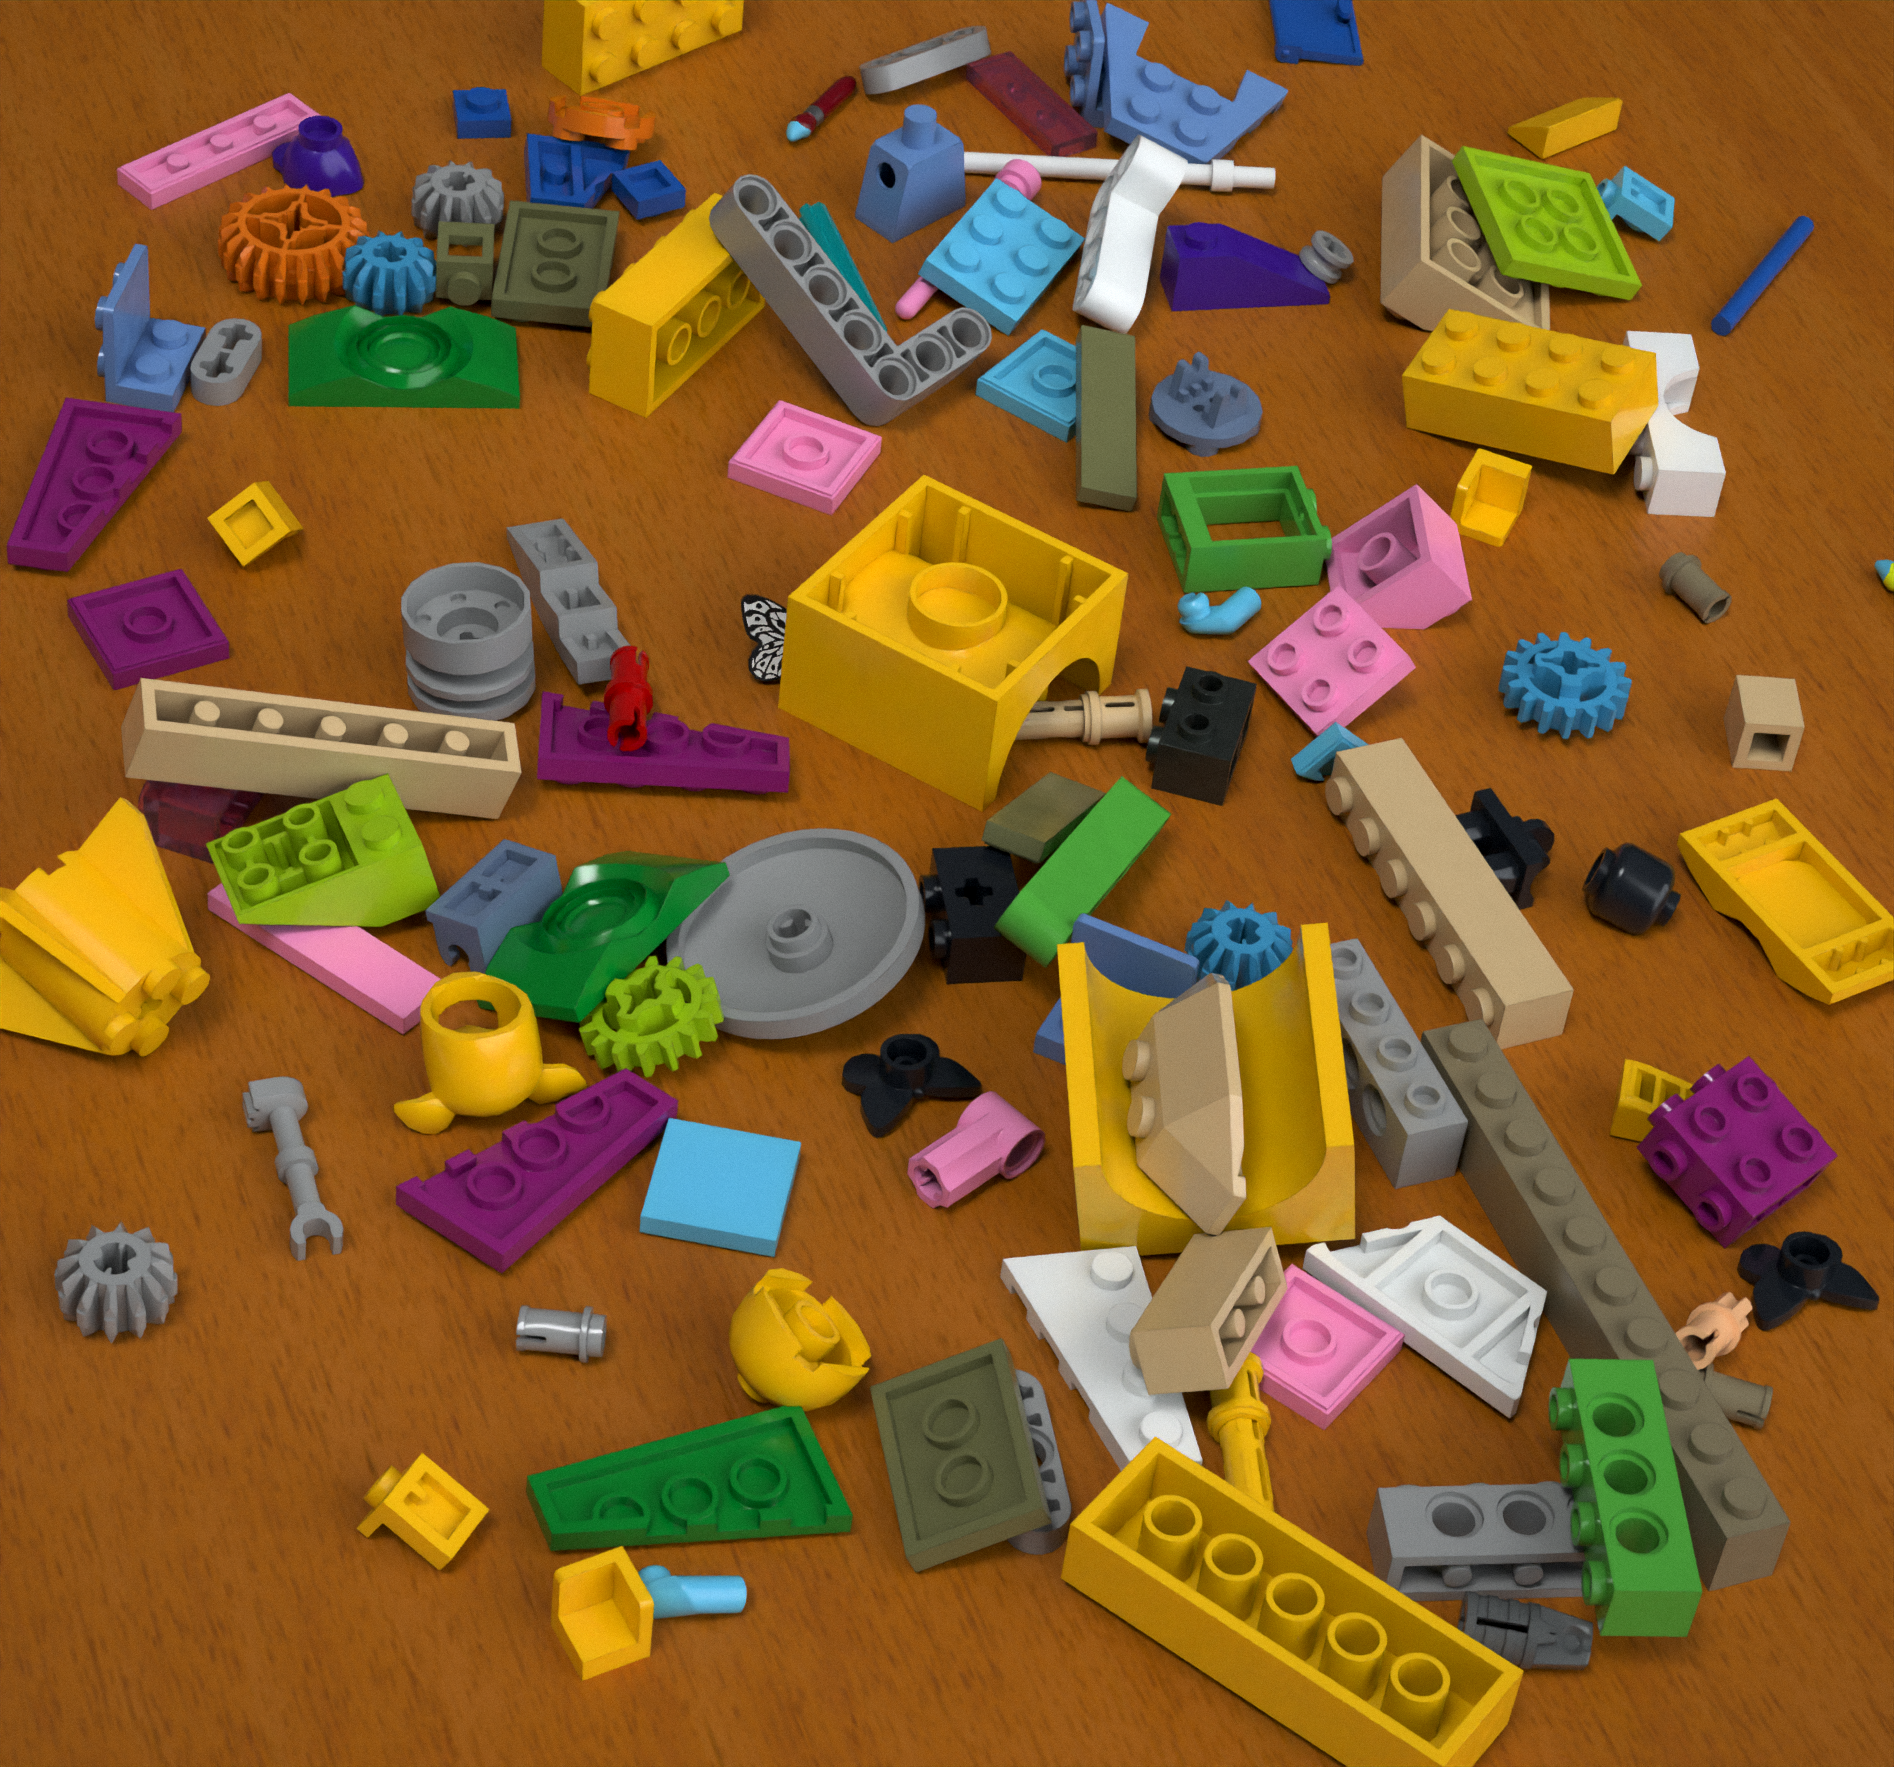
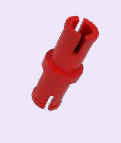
[604,646,653,751]

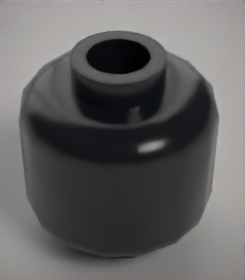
[1582,842,1681,936]

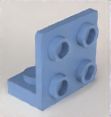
[1064,0,1105,128]
[95,244,206,412]
[1033,913,1200,1065]

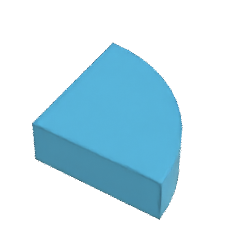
[1291,722,1369,781]

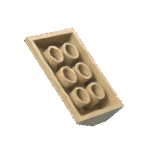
[1380,134,1550,331]

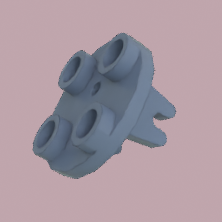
[1148,351,1263,457]

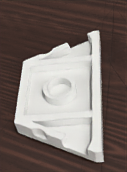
[1303,1216,1547,1419]

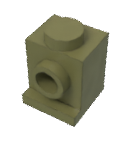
[436,221,494,306]

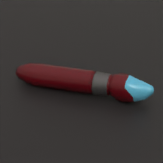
[786,76,857,142]

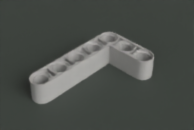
[709,174,992,426]

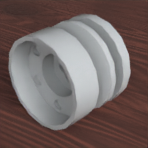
[401,562,536,721]

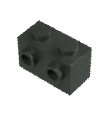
[1145,666,1257,806]

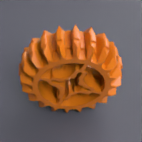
[218,183,370,306]

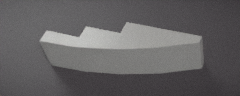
[506,519,637,685]

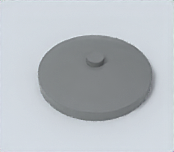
[666,828,925,1039]

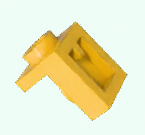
[356,1453,490,1571]

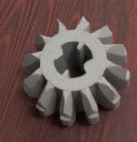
[411,160,504,247]
[54,1221,178,1344]

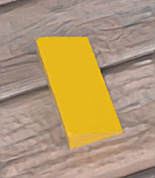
[1507,97,1622,159]

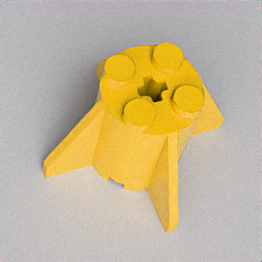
[0,797,210,1057]

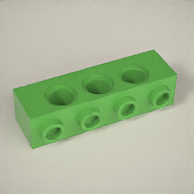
[1548,1358,1703,1637]

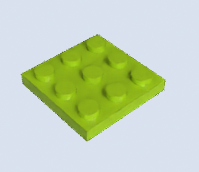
[1452,146,1642,300]

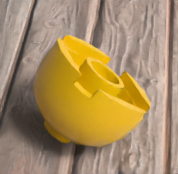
[728,1268,871,1411]

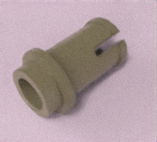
[1659,552,1732,623]
[1698,1363,1773,1430]

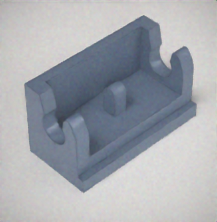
[425,839,563,974]

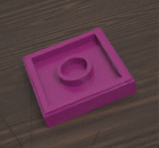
[67,569,229,690]

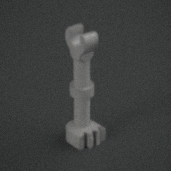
[242,1076,343,1261]

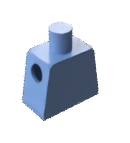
[855,104,966,243]

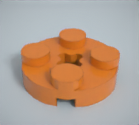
[547,95,656,150]

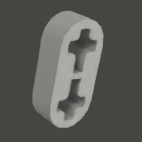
[190,318,262,406]

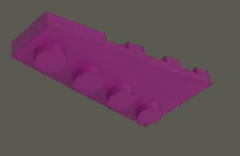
[7,398,182,572]
[537,691,790,794]
[396,1068,678,1273]

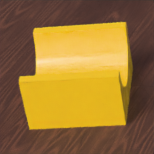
[778,475,1129,812]
[1057,923,1355,1256]

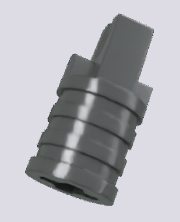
[1457,1591,1593,1670]

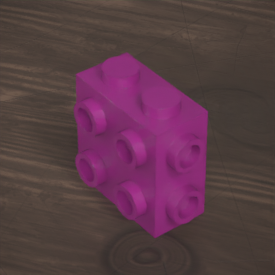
[1636,1056,1838,1249]

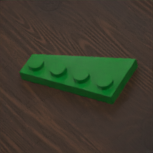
[526,1406,853,1551]

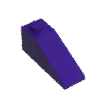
[1159,222,1330,311]

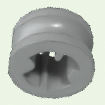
[1299,230,1354,284]

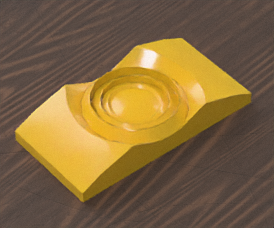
[1677,798,1894,1005]

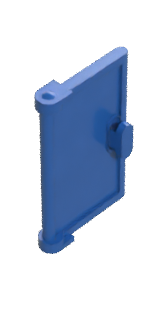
[1269,0,1364,66]

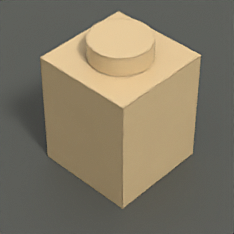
[1724,675,1805,771]

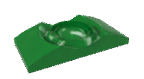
[288,305,520,409]
[477,851,730,1023]

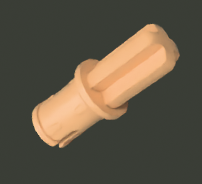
[1675,1292,1753,1370]

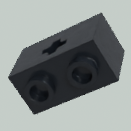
[919,846,1026,984]

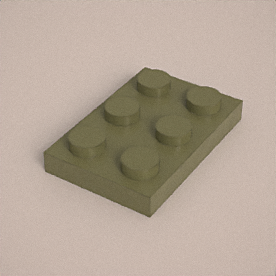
[491,200,619,328]
[870,1338,1052,1572]

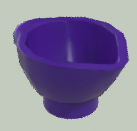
[272,116,364,197]

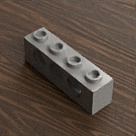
[1330,938,1468,1189]
[1366,1481,1586,1601]

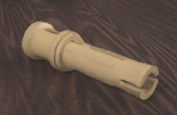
[1015,689,1152,745]

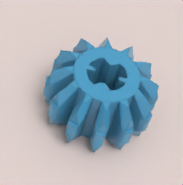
[343,230,436,316]
[1184,900,1293,991]

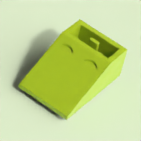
[206,773,440,927]

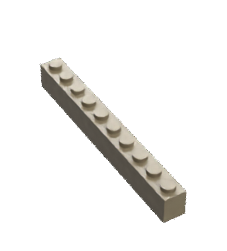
[1421,1019,1791,1592]

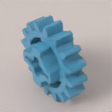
[1498,632,1632,739]

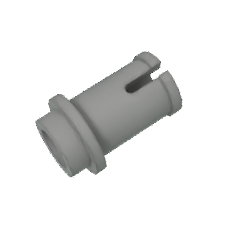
[516,1305,607,1363]

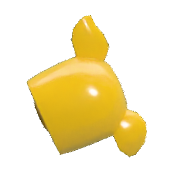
[392,971,587,1134]

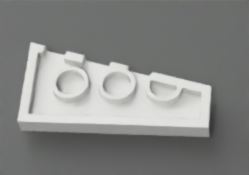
[1000,1246,1203,1471]

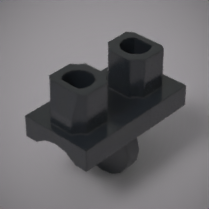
[1455,788,1554,910]

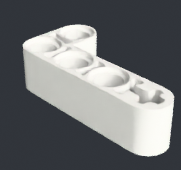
[1073,135,1188,334]

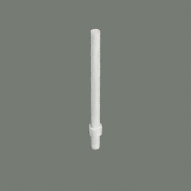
[964,152,1275,192]

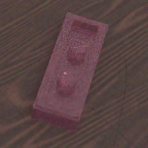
[966,51,1098,157]

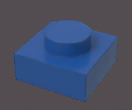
[452,87,511,139]
[612,160,686,220]

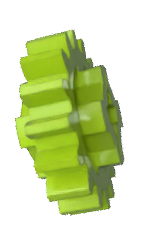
[579,956,724,1077]

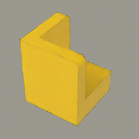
[1450,448,1532,547]
[207,481,303,567]
[551,1546,654,1681]

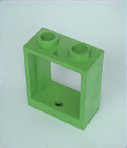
[1157,466,1332,593]

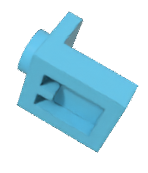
[1597,165,1675,241]

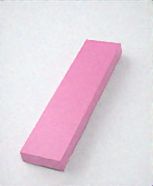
[117,93,321,210]
[207,883,441,1035]

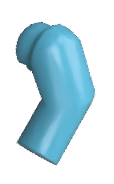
[1177,587,1262,635]
[638,1565,747,1619]

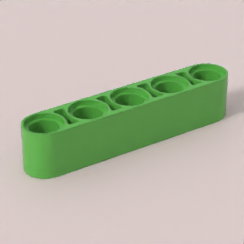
[993,776,1172,968]

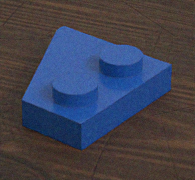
[524,133,630,209]

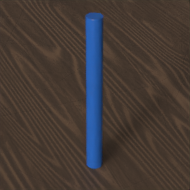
[1711,216,1814,336]

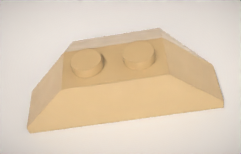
[1122,973,1246,1236]

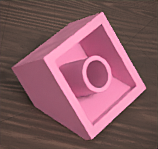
[1326,484,1472,629]

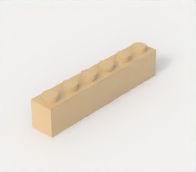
[121,678,522,819]
[1325,738,1574,1049]

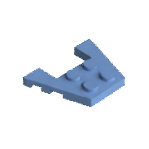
[1100,3,1288,164]

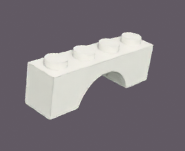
[1623,331,1726,517]

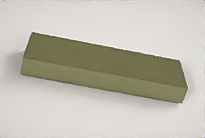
[981,772,1106,864]

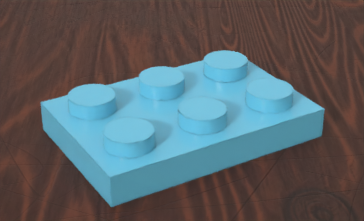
[918,178,1085,336]

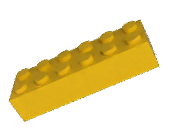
[1061,1436,1524,1767]

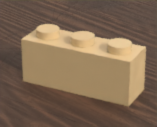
[1129,1227,1288,1395]

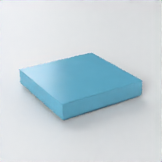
[975,329,1076,443]
[639,1118,801,1257]

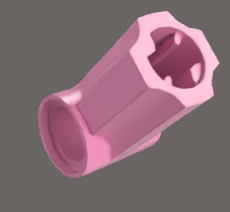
[907,1091,1046,1209]

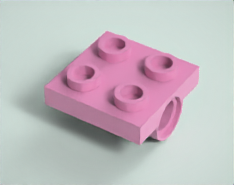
[1248,585,1416,738]

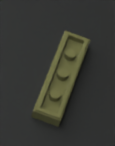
[1076,325,1137,511]

